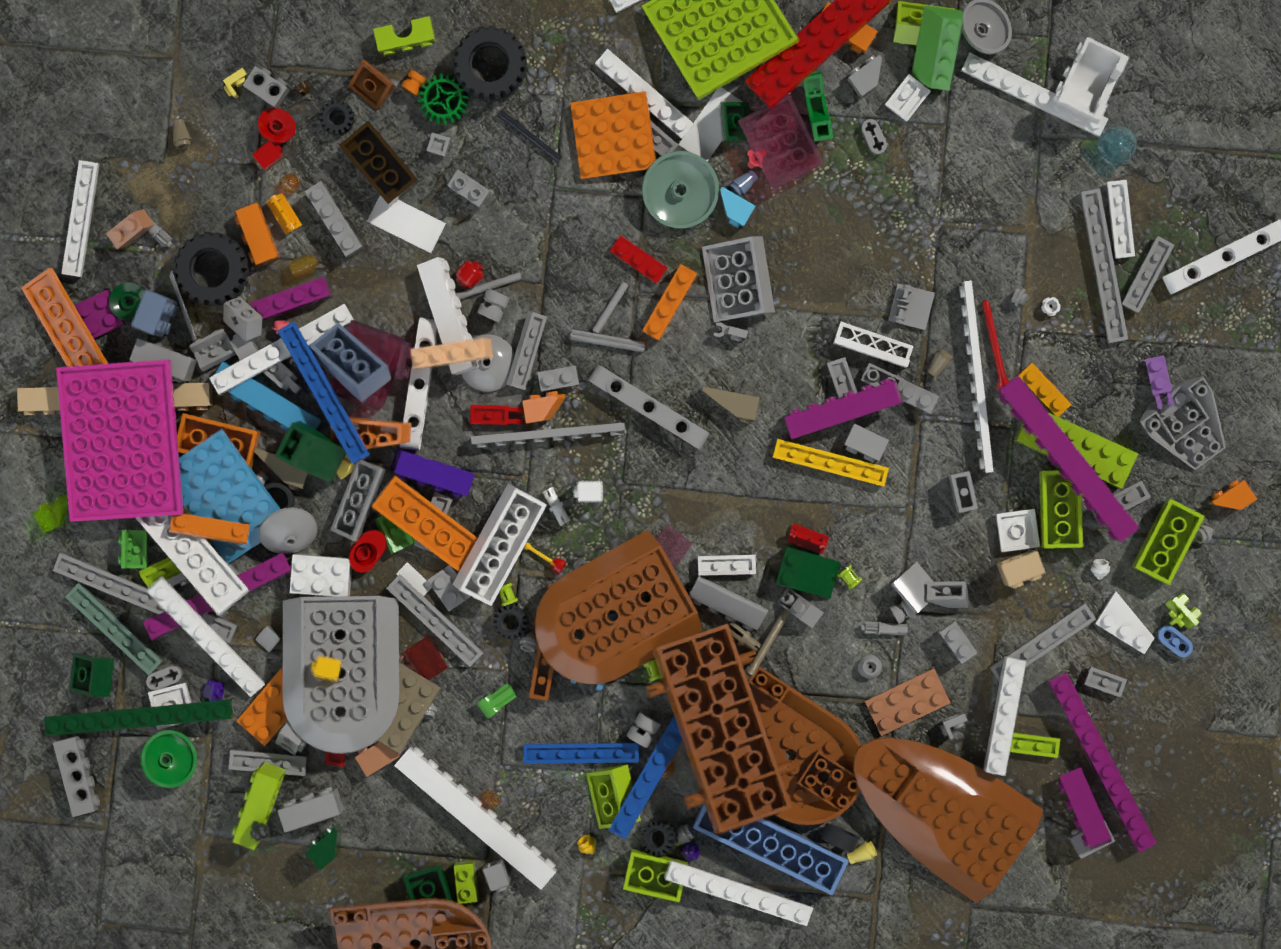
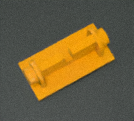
[266,193,302,235]

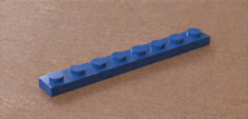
[277,321,370,465]
[609,716,683,840]

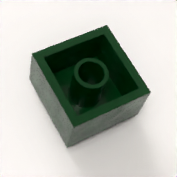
[403,862,453,901]

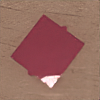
[656,525,693,568]

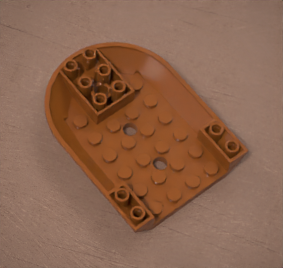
[535,530,703,684]
[748,666,861,825]
[330,899,492,949]

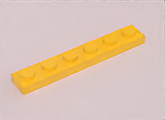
[773,439,889,487]

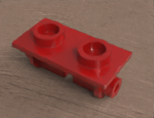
[787,523,829,554]

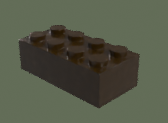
[339,121,419,207]

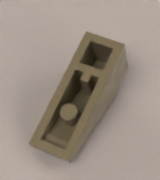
[702,387,760,423]
[254,448,310,491]

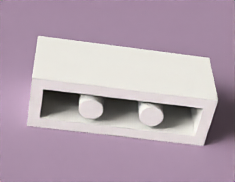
[574,481,603,501]

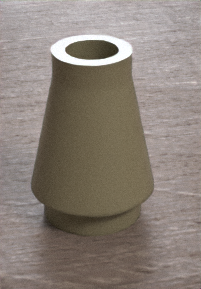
[173,119,192,149]
[927,348,953,377]

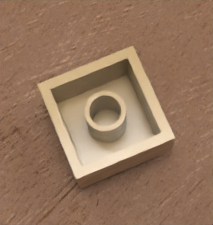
[996,550,1045,589]

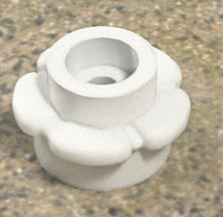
[1041,297,1061,316]

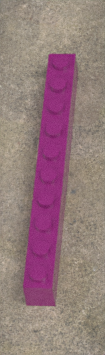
[998,376,1139,542]
[1047,671,1157,852]

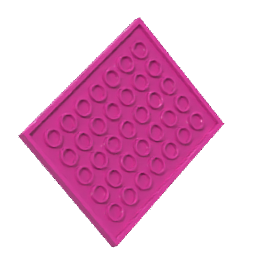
[56,359,184,522]

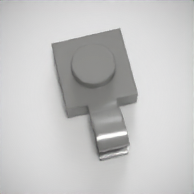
[713,323,748,341]

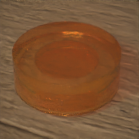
[483,789,501,807]

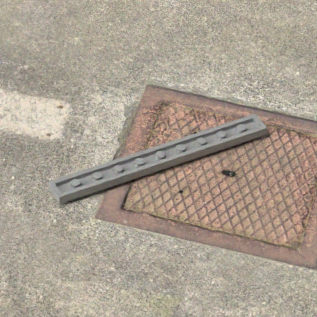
[53,553,238,644]

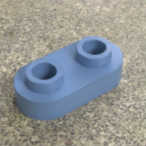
[1157,625,1193,657]

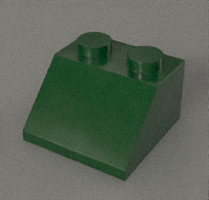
[69,653,114,697]

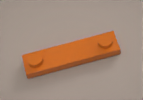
[169,514,250,545]

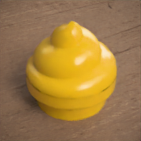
[577,835,596,855]

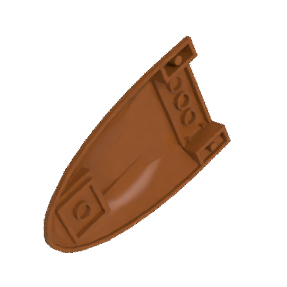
[853,738,1043,903]

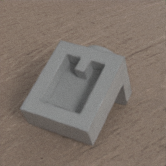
[940,712,967,740]

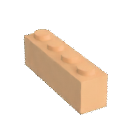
[411,338,493,369]

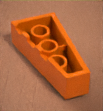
[330,417,411,449]

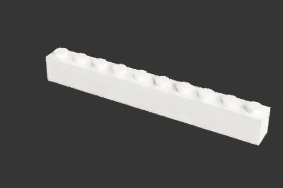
[394,747,557,890]

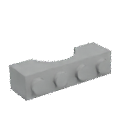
[305,181,364,258]

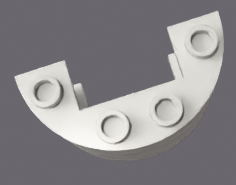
[1053,37,1129,124]

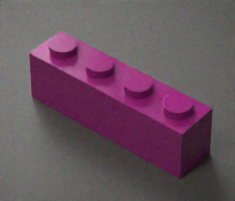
[251,277,332,321]
[1058,767,1112,850]

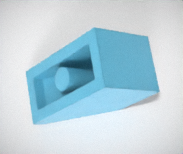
[720,187,755,228]

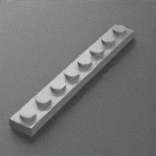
[1080,188,1128,343]
[471,423,625,448]

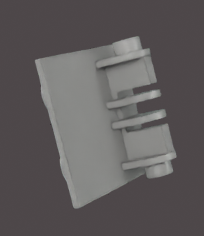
[888,284,935,330]

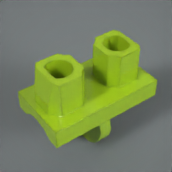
[1165,593,1202,629]

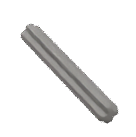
[570,330,646,352]

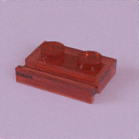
[404,635,449,680]

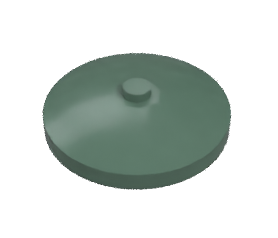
[642,151,719,228]

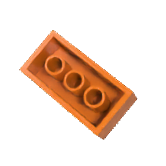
[177,413,261,469]

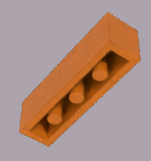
[642,264,698,341]

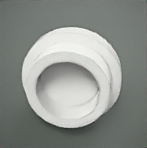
[1091,559,1110,580]

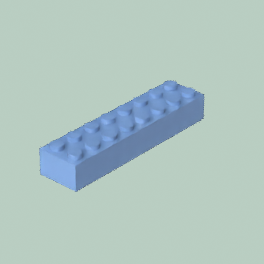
[693,803,849,895]

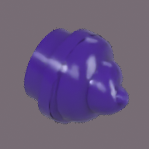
[679,842,699,862]

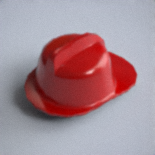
[349,530,387,573]

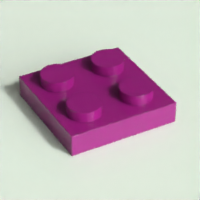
[74,290,125,339]

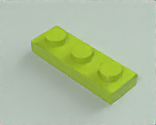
[1010,732,1060,758]

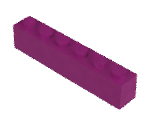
[784,378,903,439]

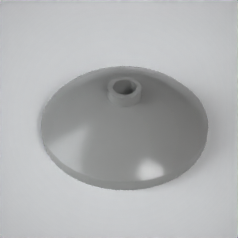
[961,0,1012,54]
[461,334,515,392]
[259,508,317,554]

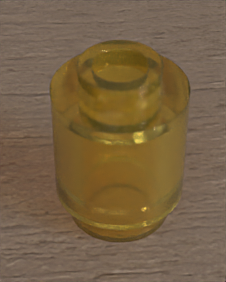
[289,253,319,278]

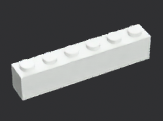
[417,257,479,375]
[983,656,1026,776]

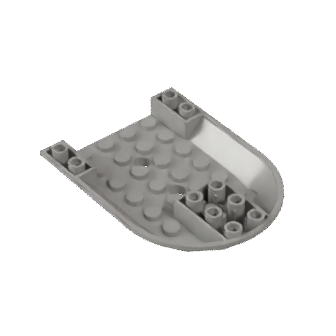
[283,596,399,753]

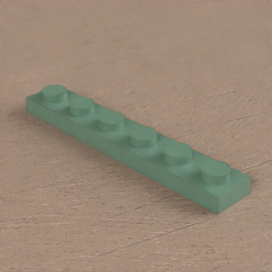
[65,583,163,675]

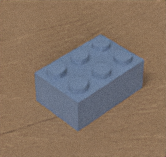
[131,290,179,337]

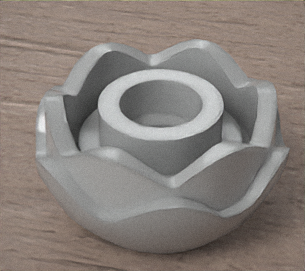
[858,655,882,679]

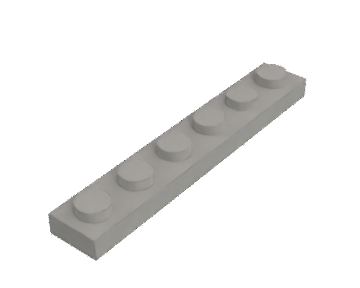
[387,574,484,667]
[989,603,1096,682]

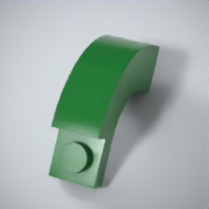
[803,72,834,141]

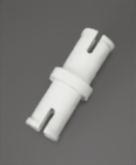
[542,487,571,526]

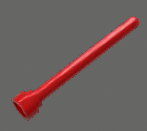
[982,300,1009,392]

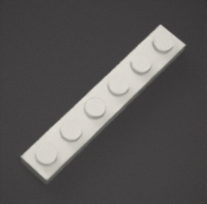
[595,49,694,139]
[62,160,99,277]

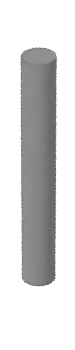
[592,281,629,334]

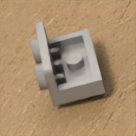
[189,329,237,371]

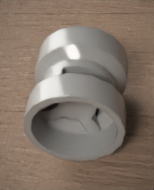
[890,600,915,624]

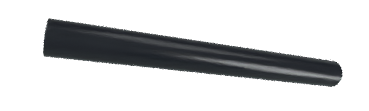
[497,110,562,163]

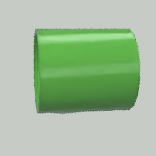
[476,683,517,719]

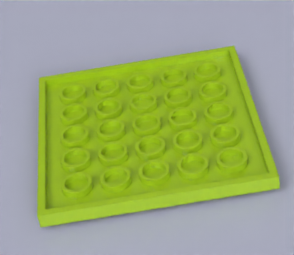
[642,0,799,100]

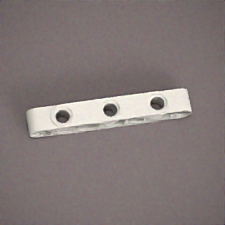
[1162,219,1281,295]
[400,317,438,451]

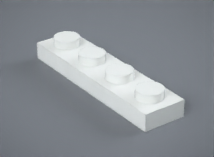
[1106,180,1135,259]

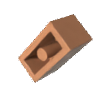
[106,209,154,249]
[355,740,401,777]

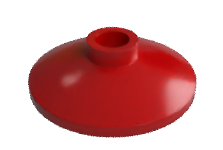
[258,108,296,143]

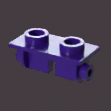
[202,680,225,702]

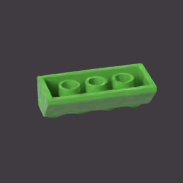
[911,5,963,91]

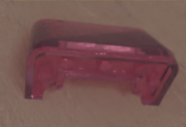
[328,320,405,410]

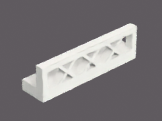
[833,322,913,368]

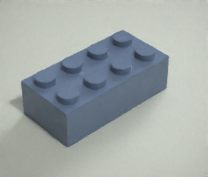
[309,323,391,402]

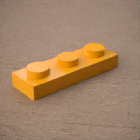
[1018,363,1072,417]

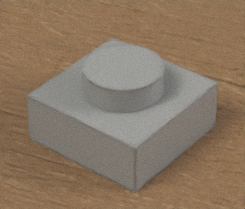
[427,133,451,157]

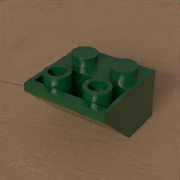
[306,823,342,870]

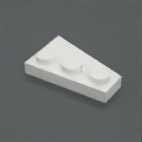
[1095,591,1154,654]

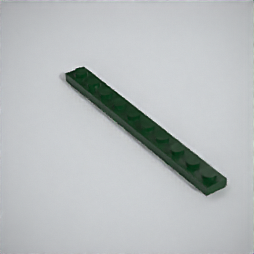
[44,699,233,736]

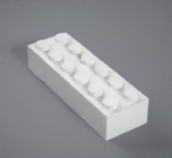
[453,484,547,606]

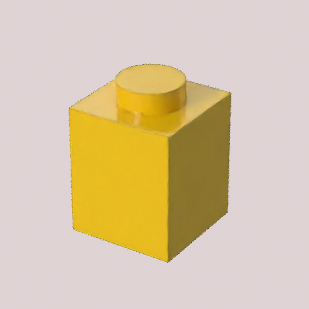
[311,656,342,682]

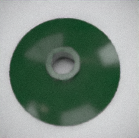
[109,282,145,321]

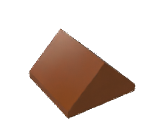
[348,60,396,110]

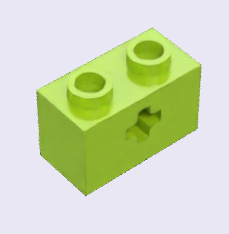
[454,860,479,904]

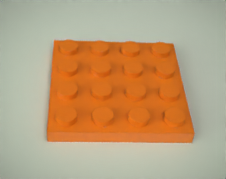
[571,91,656,179]

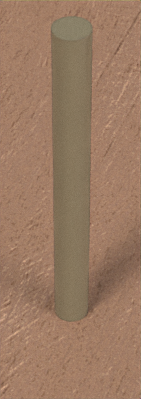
[746,609,790,677]

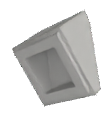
[255,625,282,652]

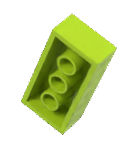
[1039,470,1083,548]
[1131,498,1205,585]
[232,762,286,850]

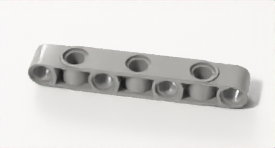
[588,364,710,450]

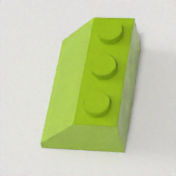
[893,1,954,45]
[586,765,641,829]

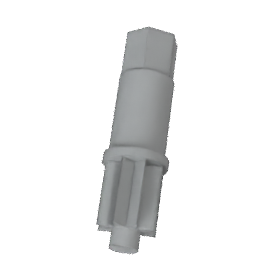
[148,221,173,248]
[861,622,908,636]

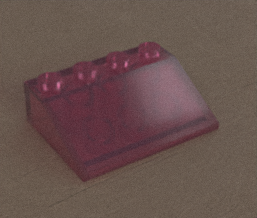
[738,94,824,190]

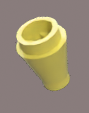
[847,841,877,864]

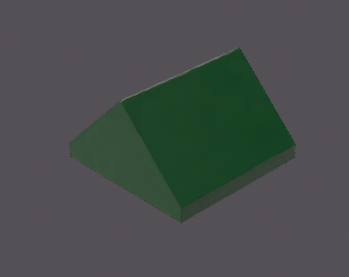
[719,102,752,144]

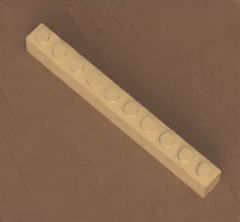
[17,383,213,415]

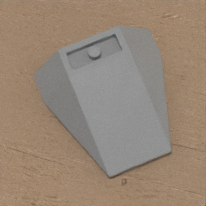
[1140,376,1226,470]

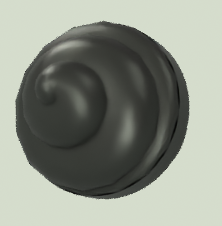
[250,821,270,842]

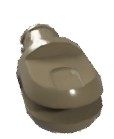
[728,622,762,655]

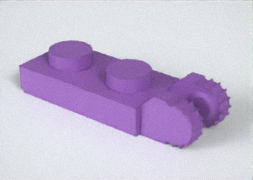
[1145,355,1174,410]

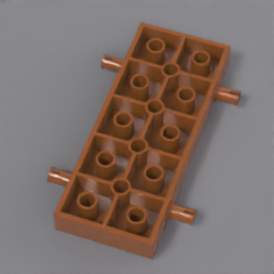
[646,624,796,834]

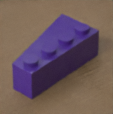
[390,449,475,498]

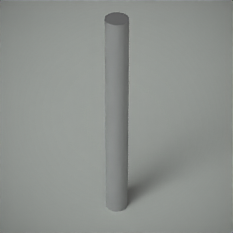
[455,272,522,300]

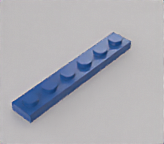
[523,742,639,764]

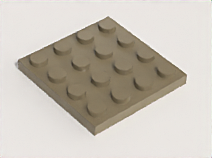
[336,663,441,754]

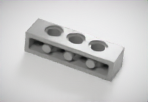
[53,735,100,817]

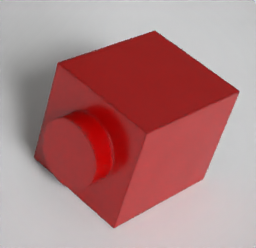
[252,141,284,171]

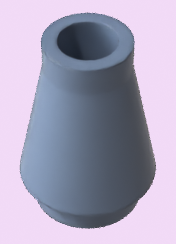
[729,170,758,197]

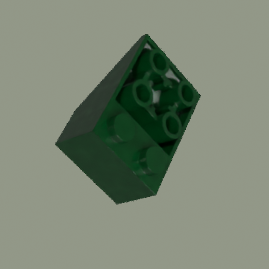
[275,420,346,483]

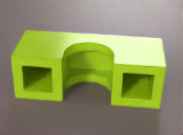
[373,16,436,56]

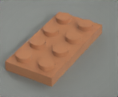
[865,668,950,736]

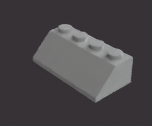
[331,460,386,541]
[688,576,768,631]

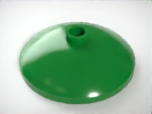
[140,730,197,788]

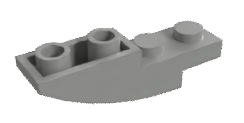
[861,363,940,414]

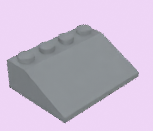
[702,236,775,322]

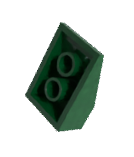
[775,546,841,599]

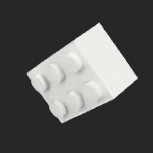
[290,554,352,597]

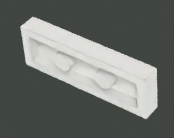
[698,555,756,576]

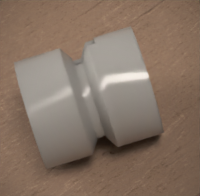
[477,288,510,323]
[626,712,661,748]

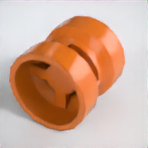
[401,69,426,96]

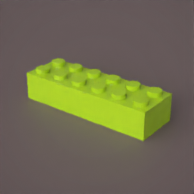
[1014,412,1138,489]

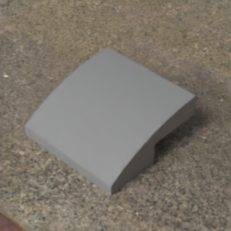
[891,561,933,614]

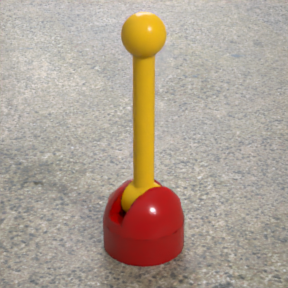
[524,542,567,575]

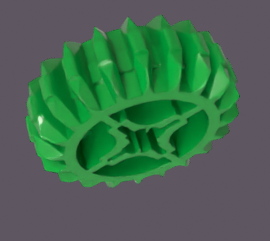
[418,73,470,126]

